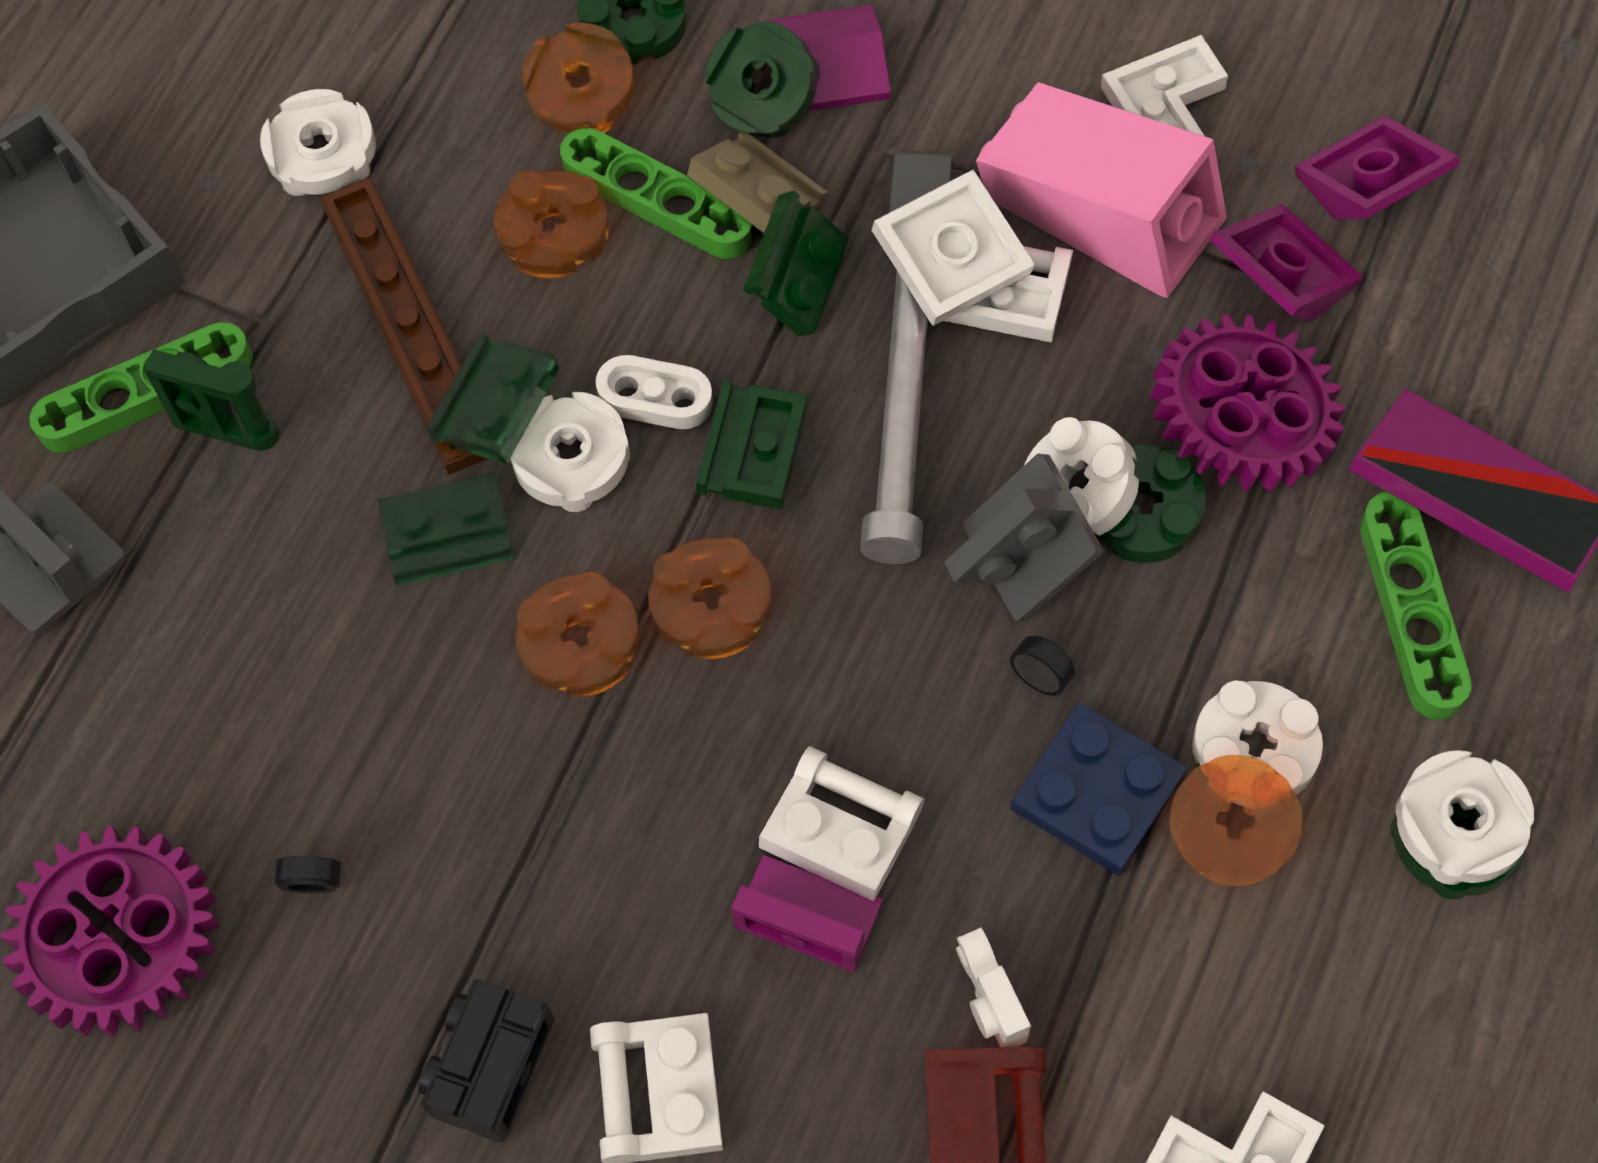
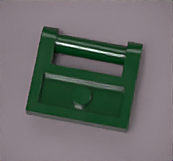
[143,349,279,451]

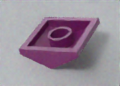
[765,5,891,111]
[1295,115,1460,220]
[1210,204,1364,321]

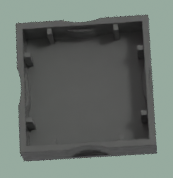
[0,102,185,409]

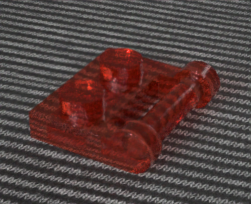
[925,1047,1046,1163]

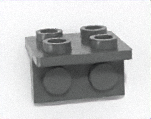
[944,453,1103,621]
[0,482,127,636]

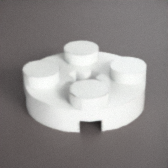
[260,89,376,196]
[510,392,630,512]
[1024,417,1139,536]
[1192,680,1323,808]
[1395,750,1534,885]

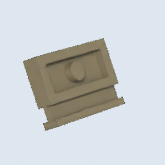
[687,132,827,233]

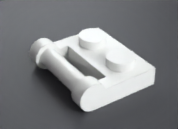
[943,246,1073,343]
[759,746,924,902]
[590,1013,723,1163]

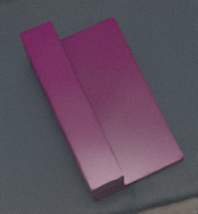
[731,855,883,973]

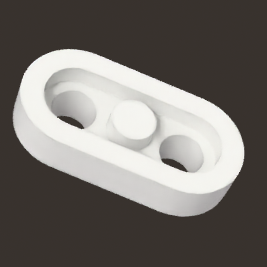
[596,355,713,429]

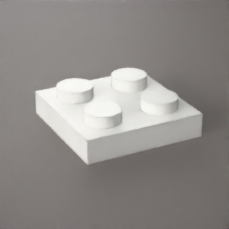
[872,170,1035,326]

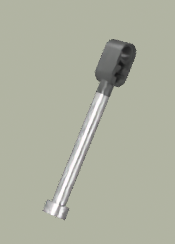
[860,150,952,564]

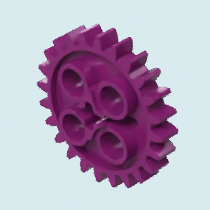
[1150,314,1346,492]
[1,825,220,1037]

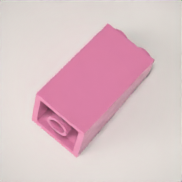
[976,82,1227,298]

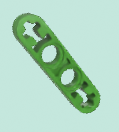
[560,128,753,259]
[29,322,253,453]
[1360,491,1472,720]

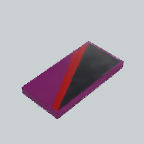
[1349,389,1598,593]

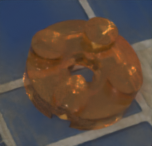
[522,23,635,133]
[494,170,609,278]
[648,538,772,659]
[515,572,640,697]
[1170,755,1303,886]

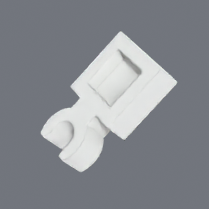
[956,928,1031,1053]

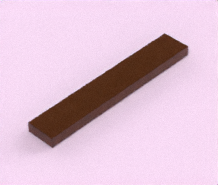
[319,176,503,476]

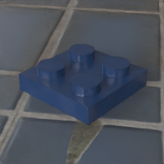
[1011,702,1188,877]

